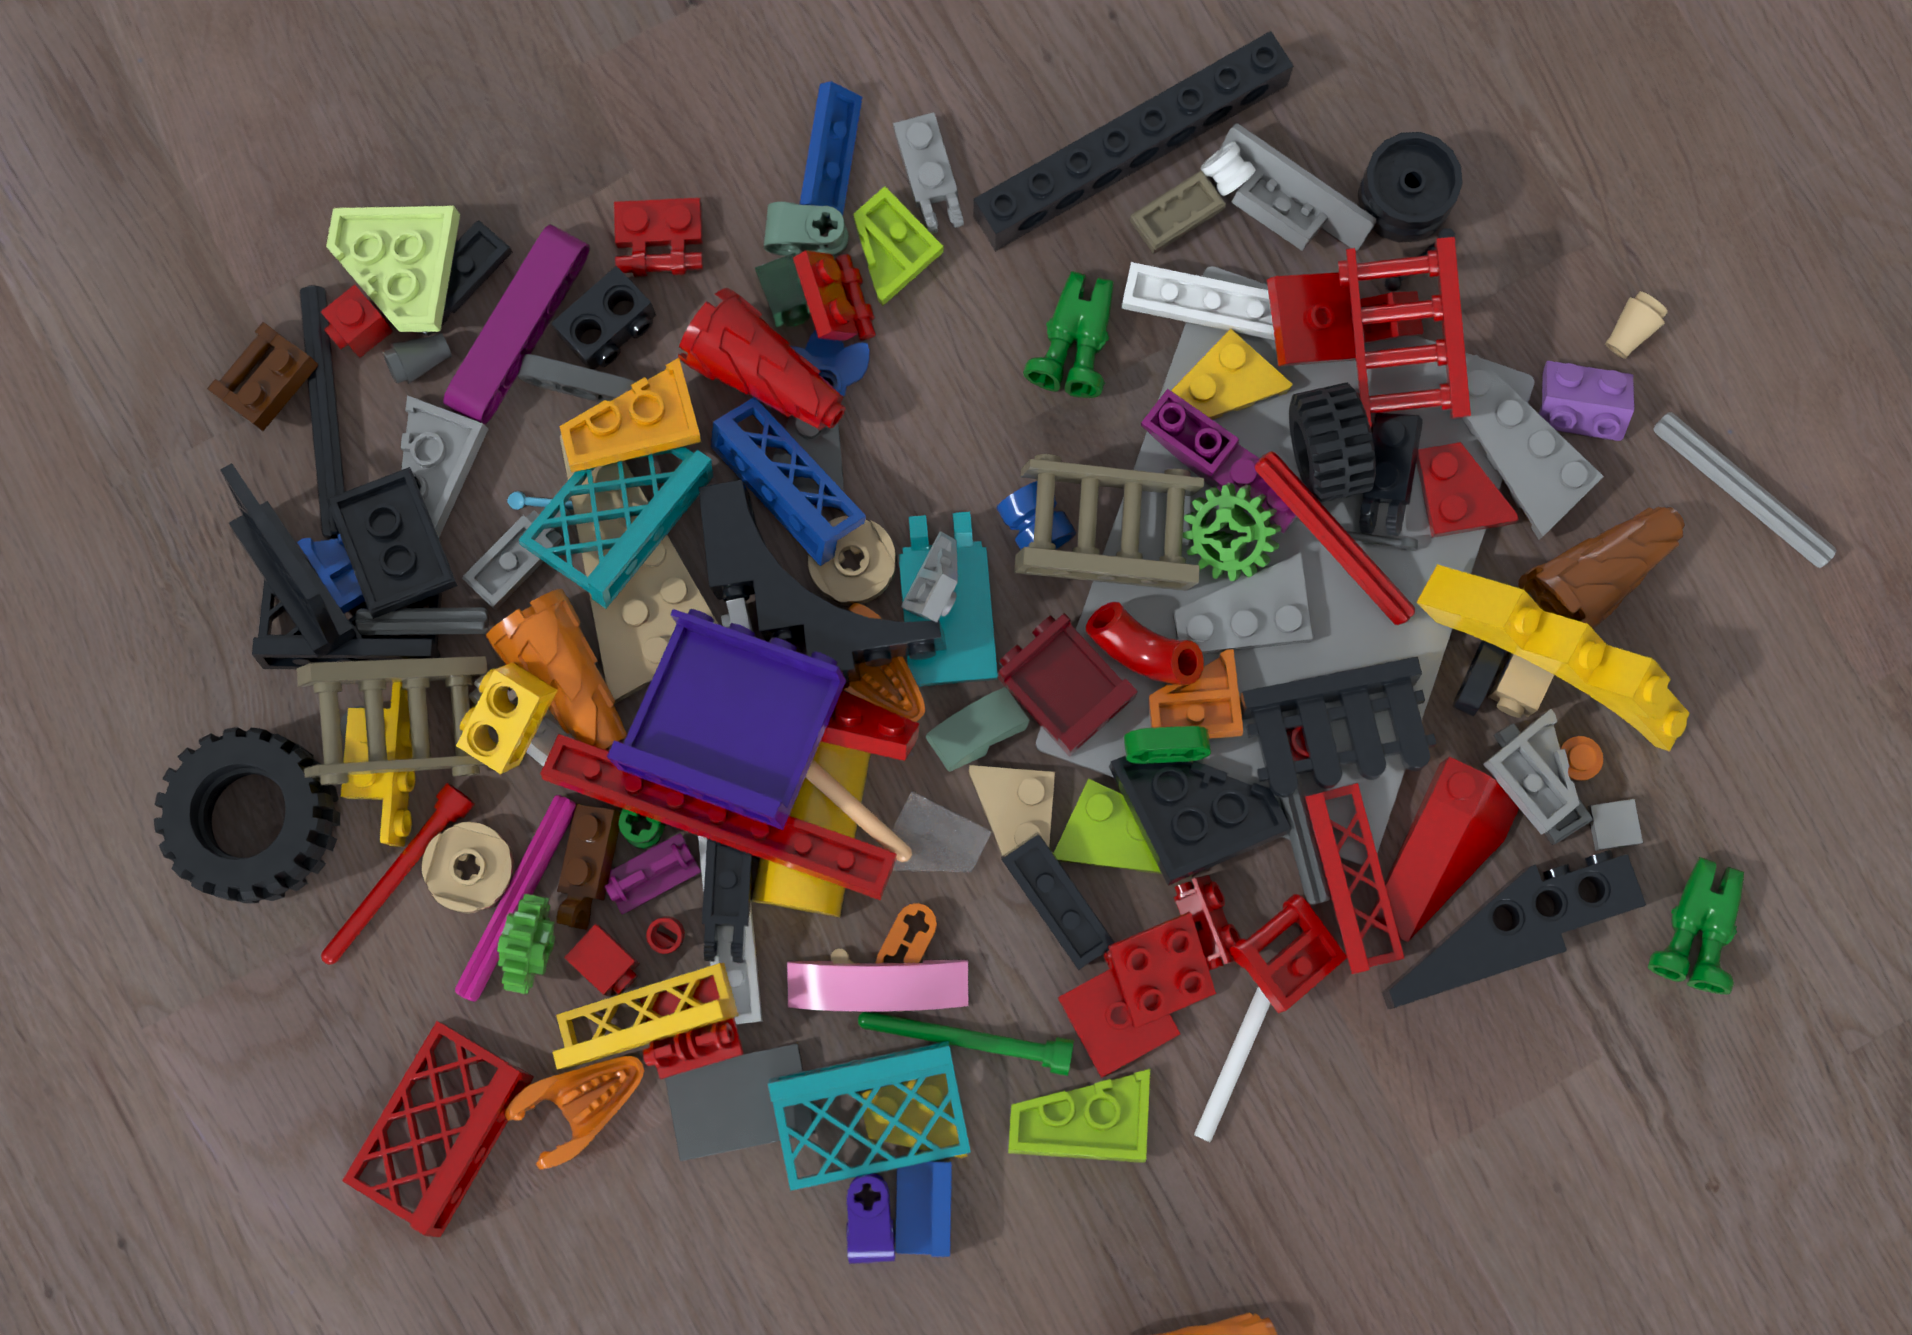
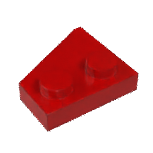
[1416,442,1518,538]

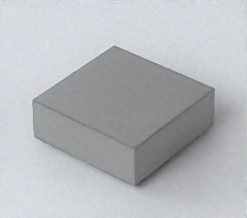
[1587,799,1643,851]

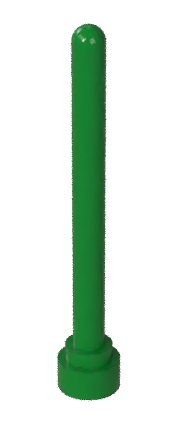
[858,1012,1074,1076]

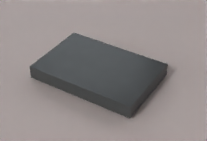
[665,1044,815,1161]

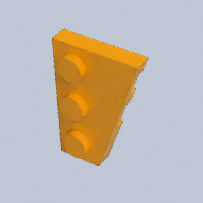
[559,358,701,473]

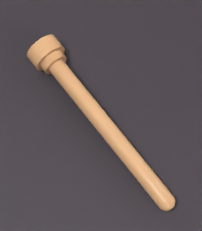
[806,760,912,862]

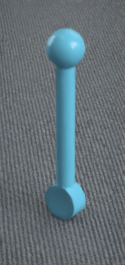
[508,491,573,510]

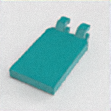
[899,511,998,687]

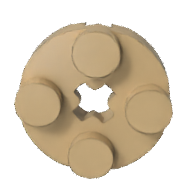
[808,516,896,606]
[422,822,515,913]

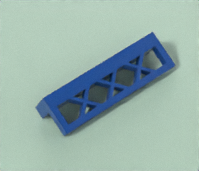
[711,397,866,566]

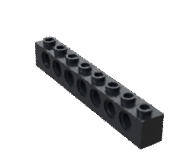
[974,31,1294,251]

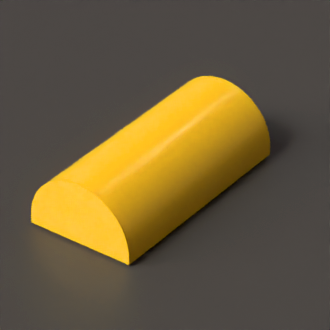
[752,742,871,918]

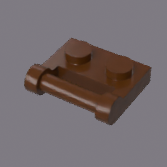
[207,322,319,431]

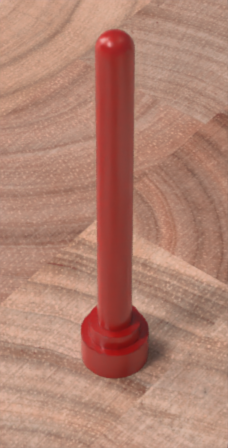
[321,782,475,965]

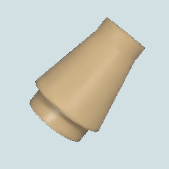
[1605,292,1668,359]

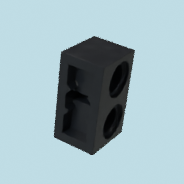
[551,266,656,370]

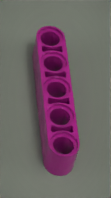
[443,224,590,425]

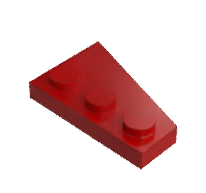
[820,690,919,761]

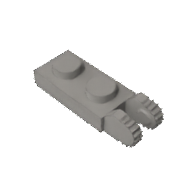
[893,112,964,234]

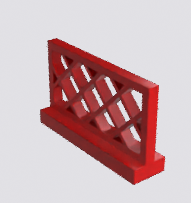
[342,1021,534,1237]

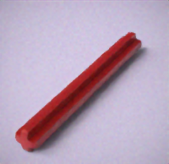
[1254,451,1415,625]

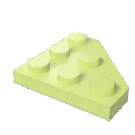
[326,206,460,332]

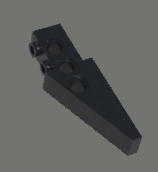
[1382,850,1646,1009]

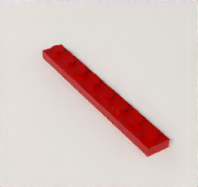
[540,734,897,900]

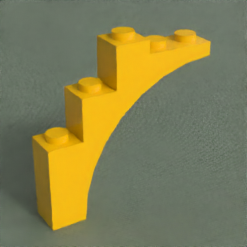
[1416,564,1690,751]

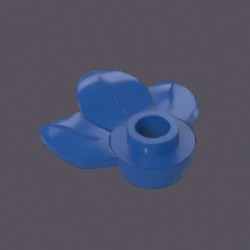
[790,330,870,397]

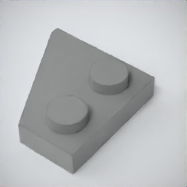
[901,532,958,622]
[1483,709,1580,834]

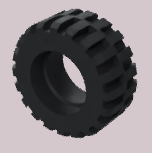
[154,727,341,903]

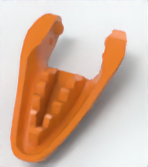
[844,603,925,722]
[504,1056,644,1170]

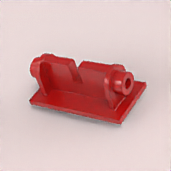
[1173,875,1240,971]

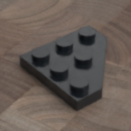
[1109,755,1291,886]

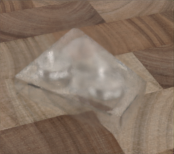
[883,791,993,872]

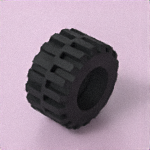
[1289,382,1376,502]

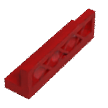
[1305,783,1405,974]

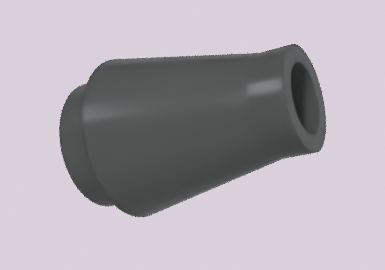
[383,333,452,384]

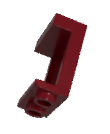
[998,613,1138,757]

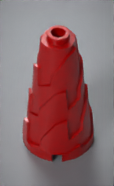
[678,288,846,430]

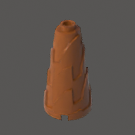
[1518,506,1685,630]

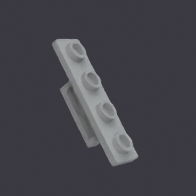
[1220,124,1376,251]

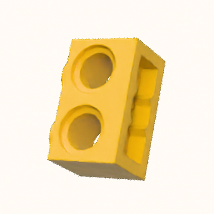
[456,662,558,774]

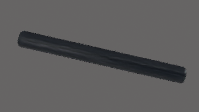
[299,285,345,538]

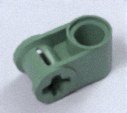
[763,202,849,256]

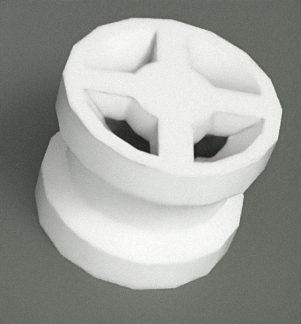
[1201,141,1256,196]

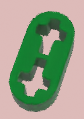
[1124,726,1211,764]

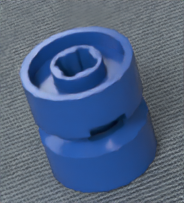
[997,481,1077,550]

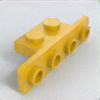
[341,682,415,847]

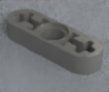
[518,354,636,403]

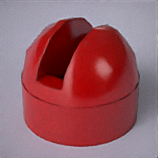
[646,916,685,954]

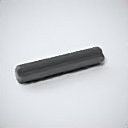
[355,608,489,635]
[1279,774,1331,905]

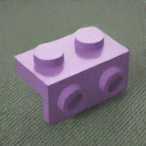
[1538,361,1634,441]

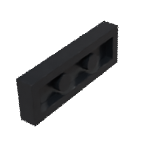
[1001,832,1115,970]

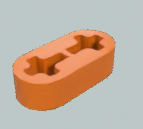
[876,903,937,963]

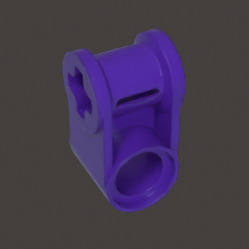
[847,1173,895,1264]

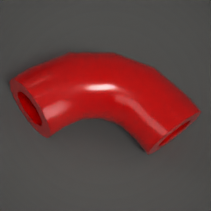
[1086,602,1204,685]

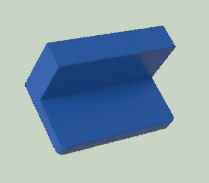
[895,1161,952,1257]

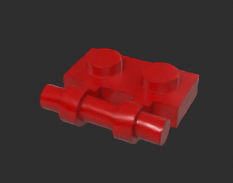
[614,197,703,277]
[793,250,876,341]

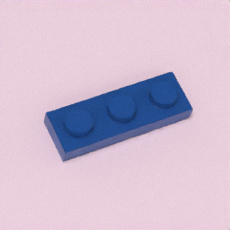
[799,81,863,218]

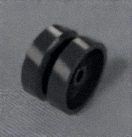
[1358,132,1463,243]

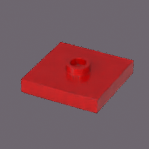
[1267,272,1356,366]
[1057,969,1181,1078]

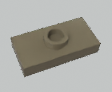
[1130,170,1226,255]

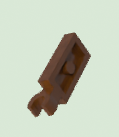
[556,804,621,930]

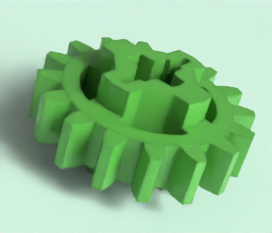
[1183,482,1281,581]
[497,893,555,994]

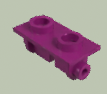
[605,833,701,915]

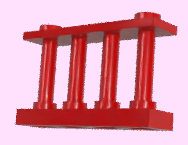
[1338,237,1471,427]

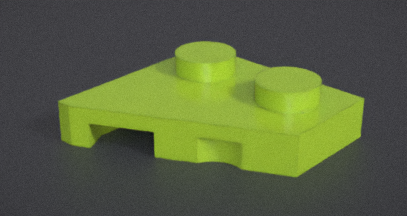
[853,186,944,306]

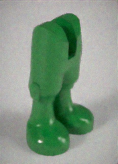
[1023,271,1114,398]
[1648,857,1744,994]

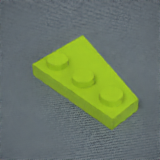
[1008,1069,1150,1163]

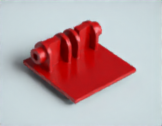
[1104,912,1216,1029]
[640,976,744,1079]

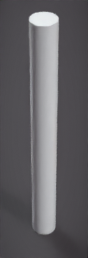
[1194,987,1271,1143]

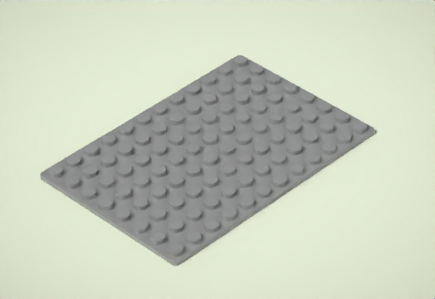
[1036,266,1535,866]

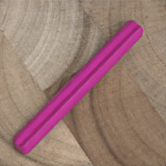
[455,795,576,1002]

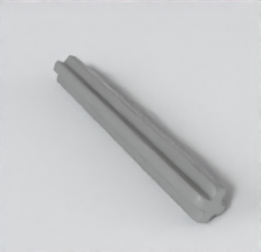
[1654,412,1837,568]

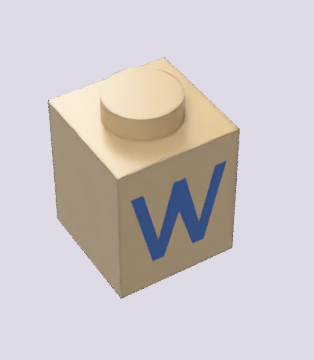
[1488,652,1554,718]

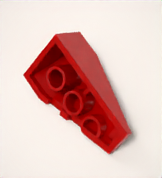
[1369,756,1519,943]

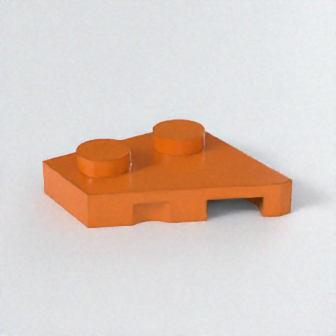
[1148,649,1243,739]

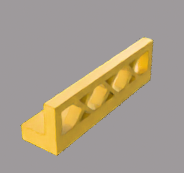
[553,963,739,1069]

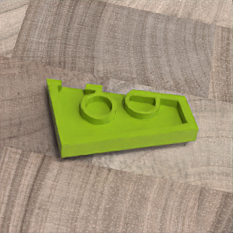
[1053,778,1191,878]

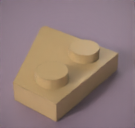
[969,765,1055,856]

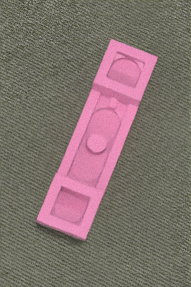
[787,960,968,1012]

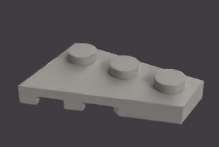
[1173,553,1313,654]

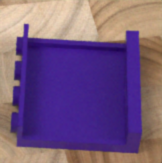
[607,609,846,830]

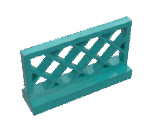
[518,446,713,609]
[768,1041,971,1191]

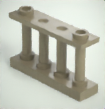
[1014,454,1204,591]
[297,656,488,785]

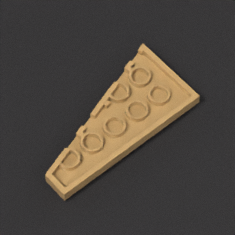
[560,435,719,704]

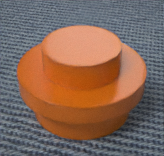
[1560,736,1603,781]

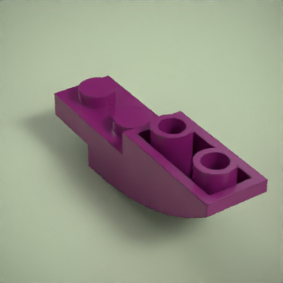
[1141,388,1297,534]

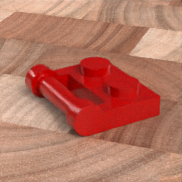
[1230,894,1348,1013]

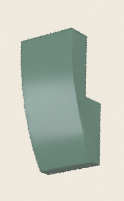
[926,687,1030,772]

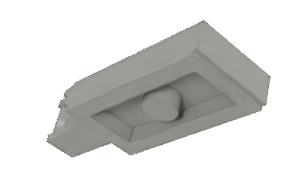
[462,508,571,610]

